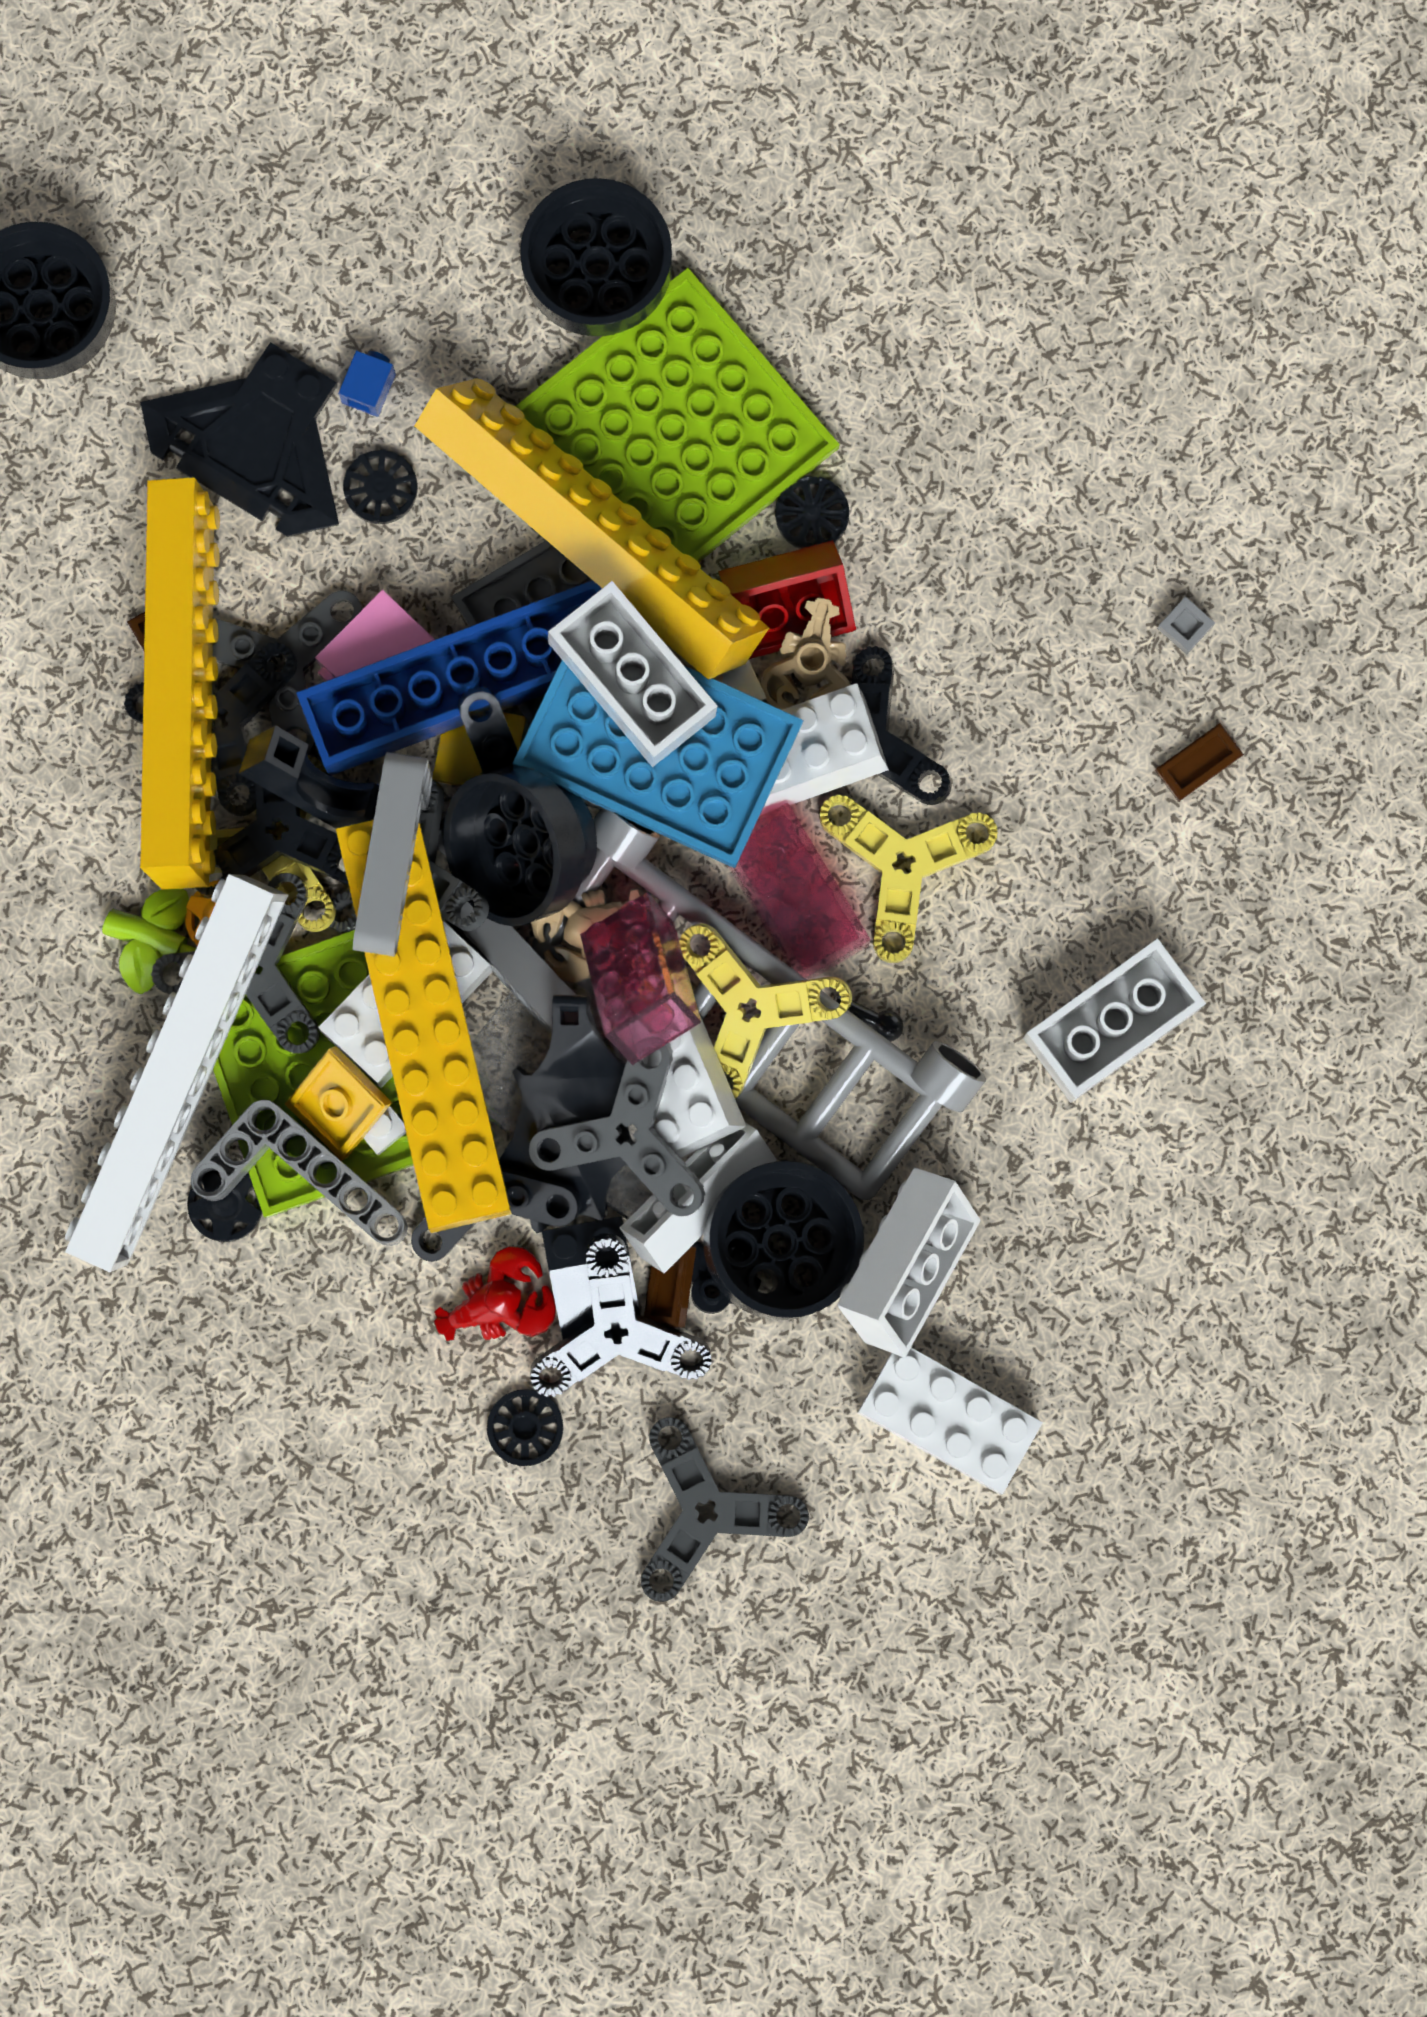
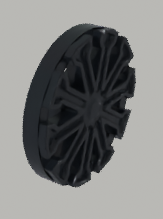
[775,476,849,549]
[487,1389,564,1466]

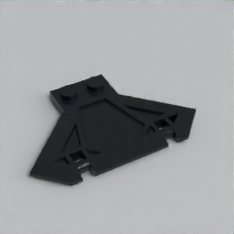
[140,342,339,537]

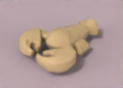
[760,598,850,710]
[531,889,652,983]

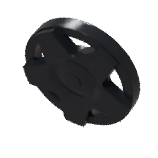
[187,1171,263,1242]

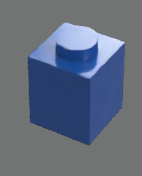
[338,351,396,417]

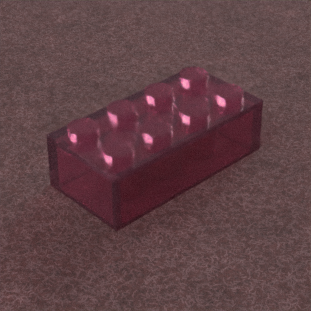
[727,802,871,980]
[580,892,701,1065]

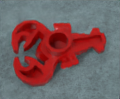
[434,1246,556,1341]

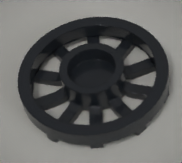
[343,449,418,524]

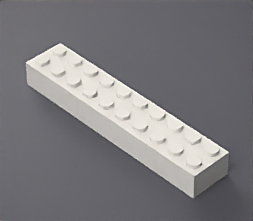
[65,874,288,1272]

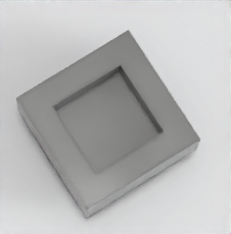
[1157,596,1215,655]

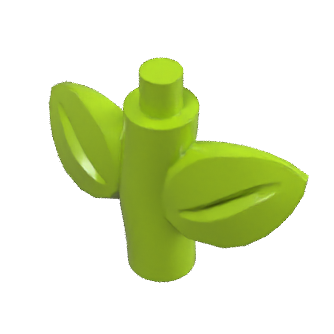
[102,889,196,994]

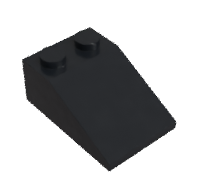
[542,1216,641,1340]

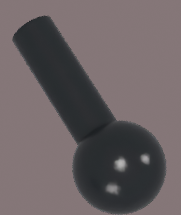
[834,993,903,1042]

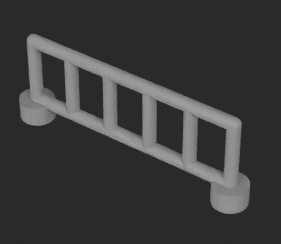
[532,807,986,1200]

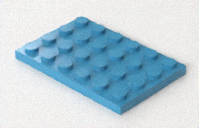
[513,660,804,868]

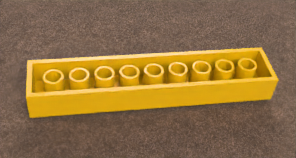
[414,378,769,680]
[140,477,220,890]
[336,820,512,1233]

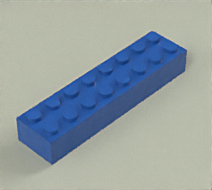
[296,580,602,776]

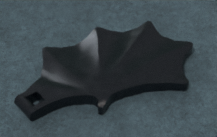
[499,995,632,1233]

